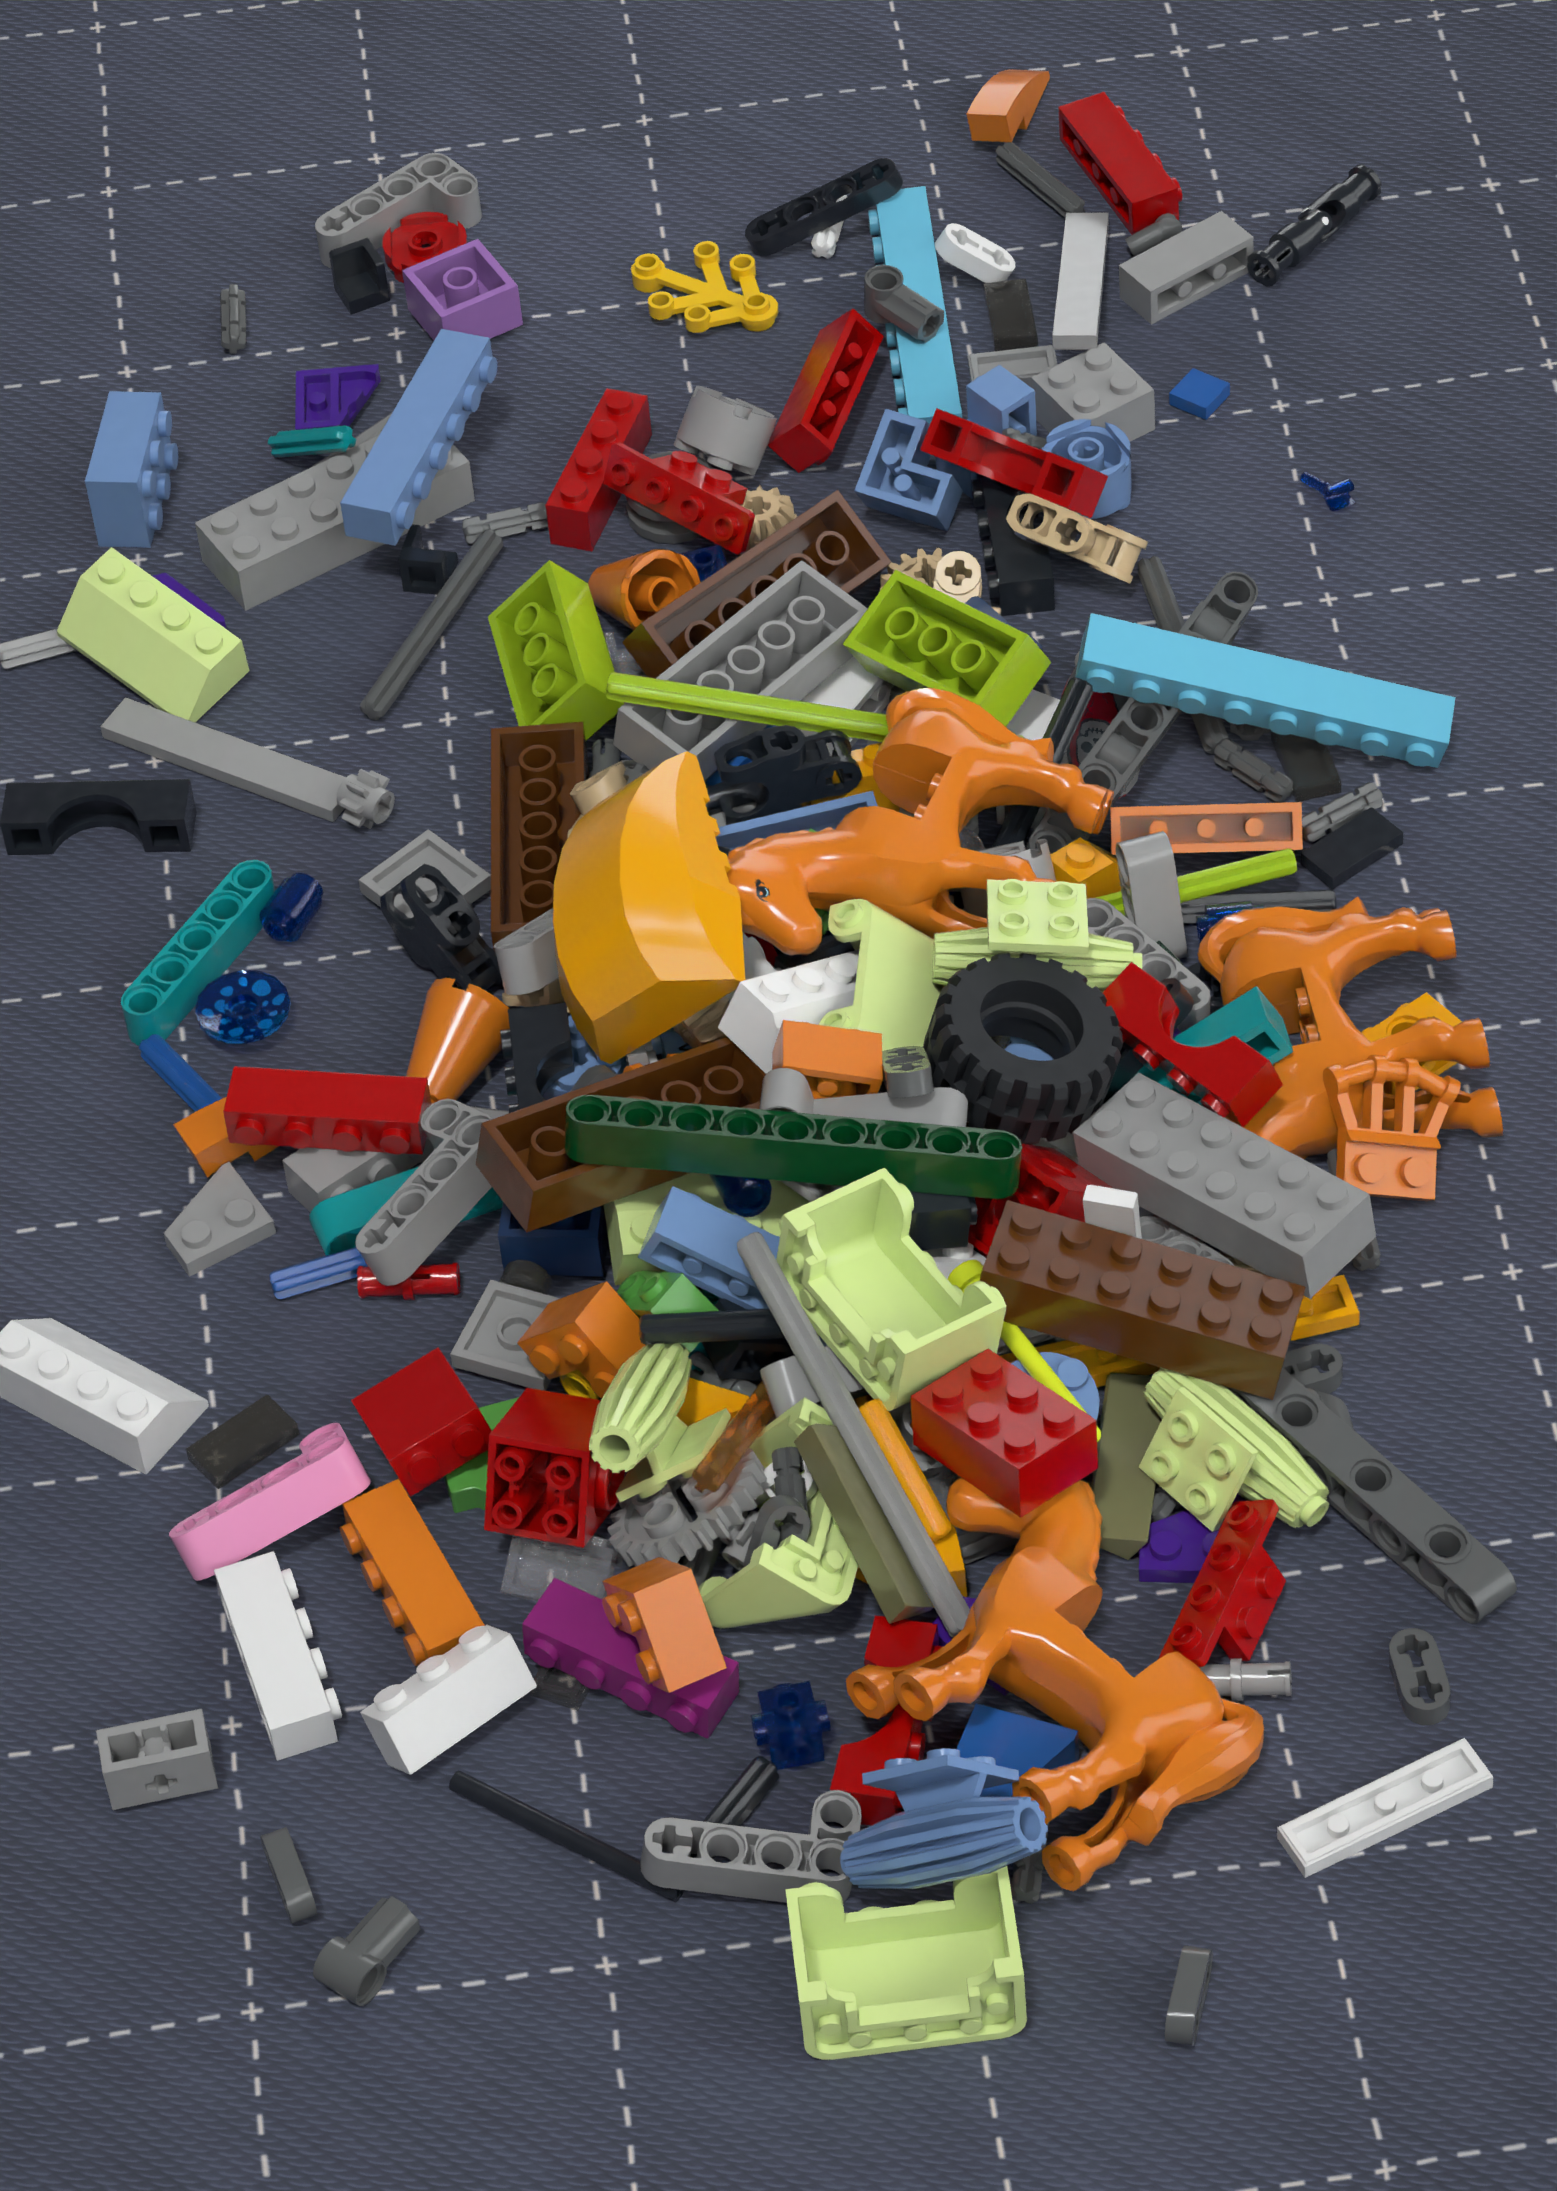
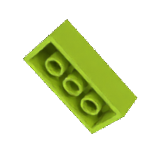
[488,560,624,740]
[843,570,1051,727]

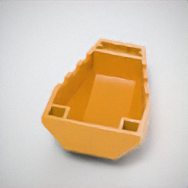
[553,751,745,1064]

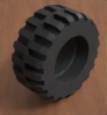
[923,953,1123,1144]

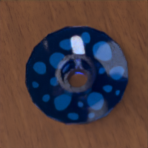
[195,970,291,1044]

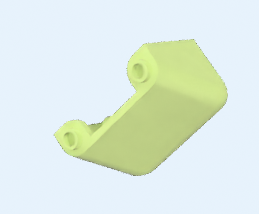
[818,899,945,1081]
[698,1397,858,1629]

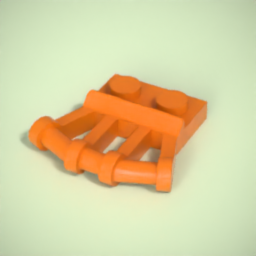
[1323,1055,1461,1201]

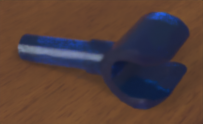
[1300,472,1356,511]

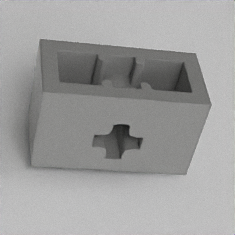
[96,1709,218,1810]

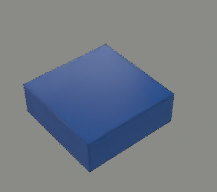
[1169,368,1230,420]

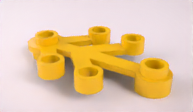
[631,241,779,333]

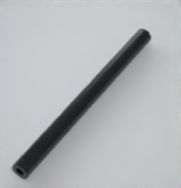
[449,1771,685,1902]

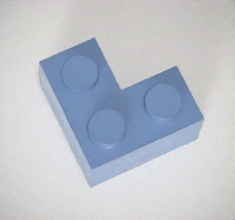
[936,365,1037,499]
[854,409,963,532]

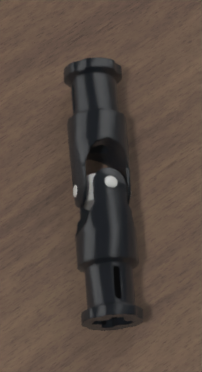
[1247,164,1382,287]

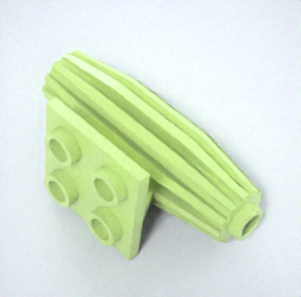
[932,879,1142,993]
[589,1343,732,1502]
[1139,1367,1329,1532]

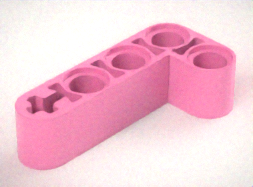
[169,1423,371,1581]

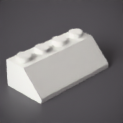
[718,949,859,1073]
[0,1318,209,1474]

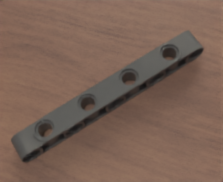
[1025,571,1258,854]
[1225,1368,1517,1624]

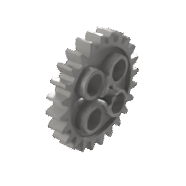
[607,1438,767,1567]

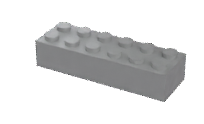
[195,436,475,611]
[613,560,868,780]
[1072,1073,1376,1299]

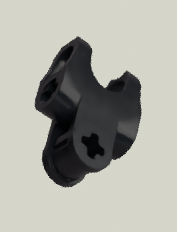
[714,725,862,825]
[380,863,502,991]

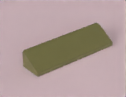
[1091,1372,1162,1560]
[794,1423,934,1624]

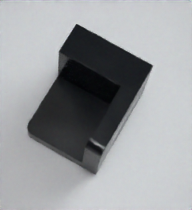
[329,237,390,315]
[398,524,458,595]

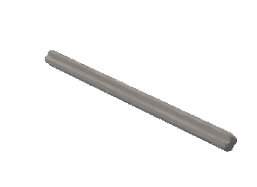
[737,1232,970,1638]

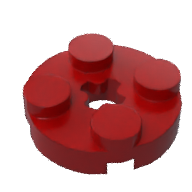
[382,212,468,283]

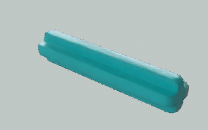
[267,425,357,458]

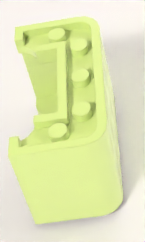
[776,1168,1007,1411]
[785,1866,1027,2060]

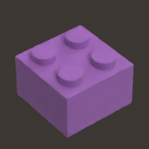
[402,239,523,340]

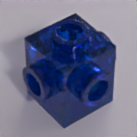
[750,1680,831,1771]

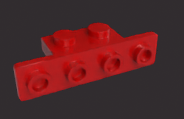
[603,443,755,555]
[1158,1499,1286,1667]

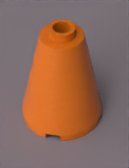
[588,549,701,631]
[406,978,510,1104]

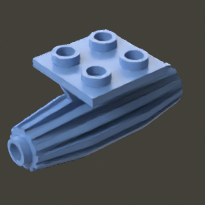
[840,1748,1048,1889]

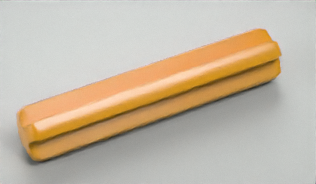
[859,1398,952,1542]

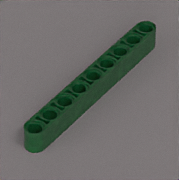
[565,1095,1022,1199]

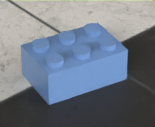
[85,391,178,548]

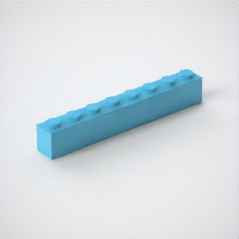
[868,186,962,425]
[1075,613,1456,768]

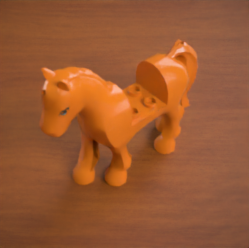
[726,688,1114,956]
[1197,896,1503,1159]
[846,1477,1264,1891]

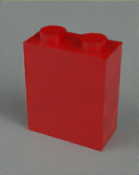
[351,1347,492,1497]

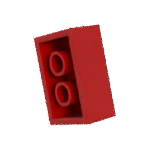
[910,1349,1098,1518]

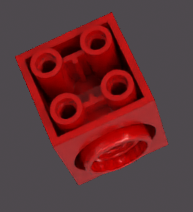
[968,1144,1115,1258]
[484,1388,625,1548]

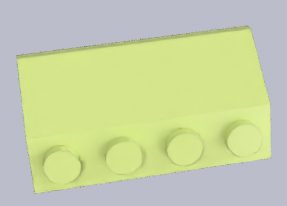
[57,547,250,723]

